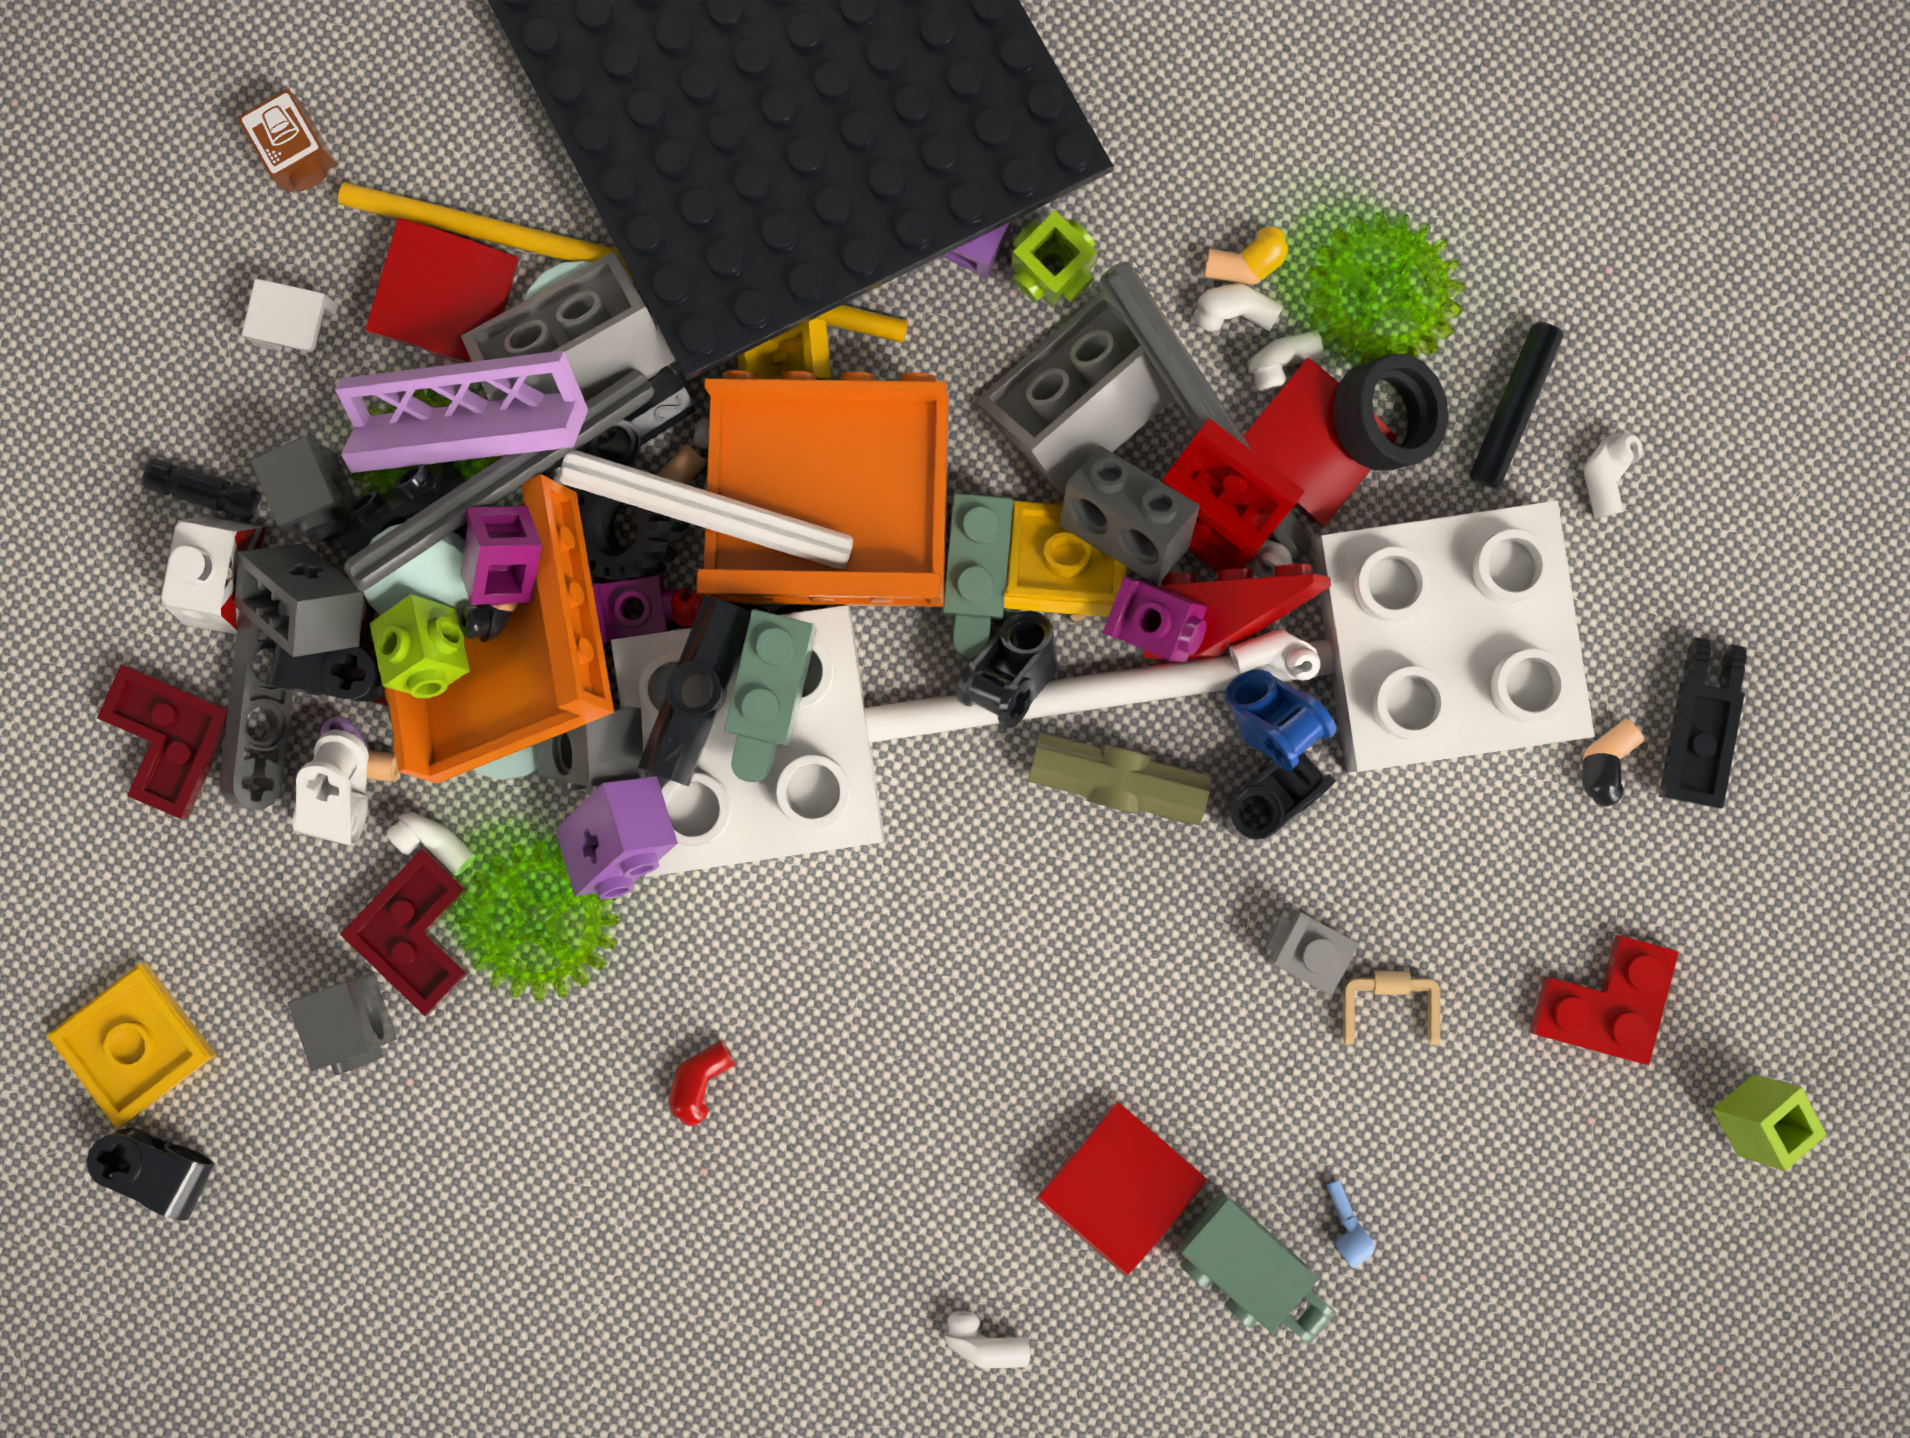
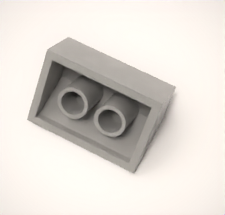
[461,251,676,402]
[975,289,1175,495]

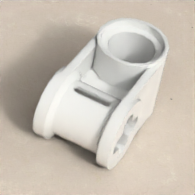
[293,730,369,846]

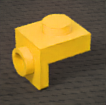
[738,319,831,380]

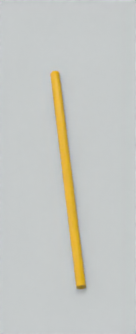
[338,182,909,343]

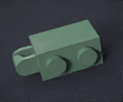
[943,493,1013,660]
[724,609,817,782]
[1176,1190,1336,1344]

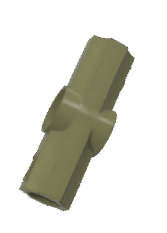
[1027,733,1212,826]

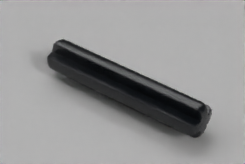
[1470,321,1564,489]

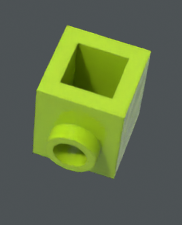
[1712,1074,1827,1171]

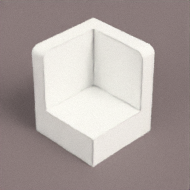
[241,278,338,352]

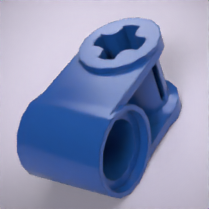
[1224,669,1337,771]

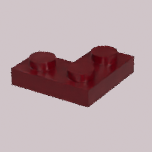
[97,664,228,819]
[340,848,470,1016]

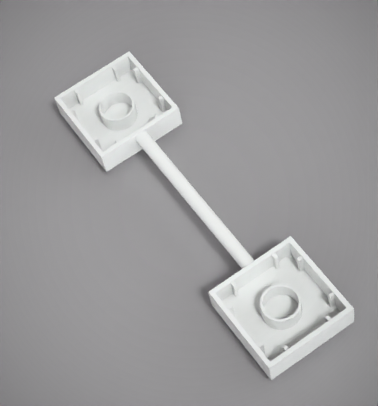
[611,500,1595,877]

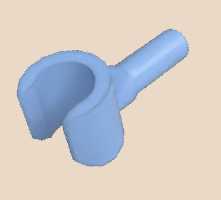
[1326,1180,1374,1268]

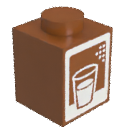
[237,88,338,193]

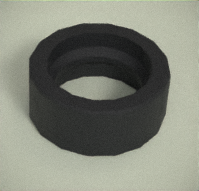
[1332,354,1449,471]

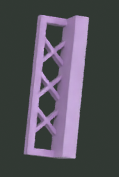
[335,350,588,473]

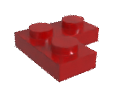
[1529,935,1679,1066]

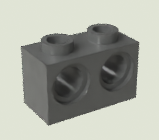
[1059,446,1200,585]

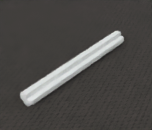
[560,450,853,569]

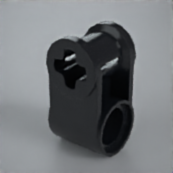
[956,611,1057,728]
[267,643,385,702]
[1222,752,1336,841]
[86,1127,215,1221]

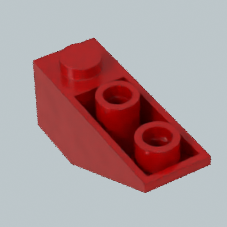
[1144,564,1331,660]

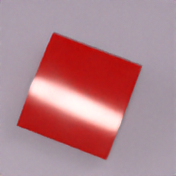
[365,218,520,363]
[1243,358,1398,529]
[1161,418,1305,573]
[1035,1102,1208,1276]

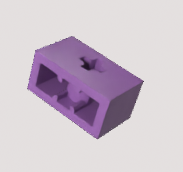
[555,776,678,899]

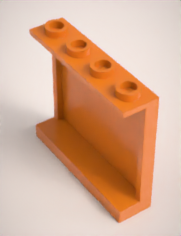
[697,370,949,607]
[376,474,614,784]

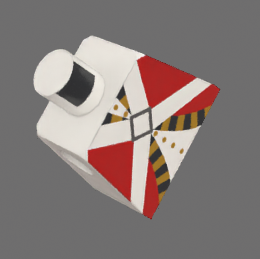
[161,516,266,634]

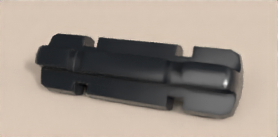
[142,458,260,520]

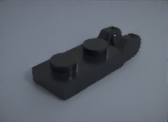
[1659,637,1747,809]

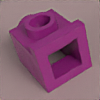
[461,506,542,605]
[592,575,676,647]
[1102,577,1208,662]

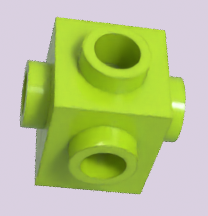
[1011,210,1097,308]
[370,594,470,699]

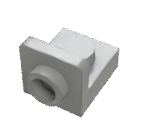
[1265,909,1359,996]

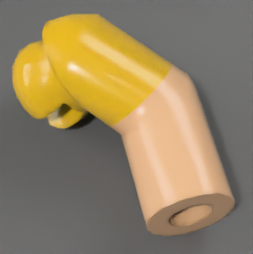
[1204,226,1288,285]

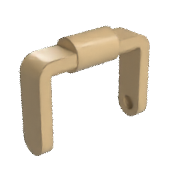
[1343,971,1440,1045]

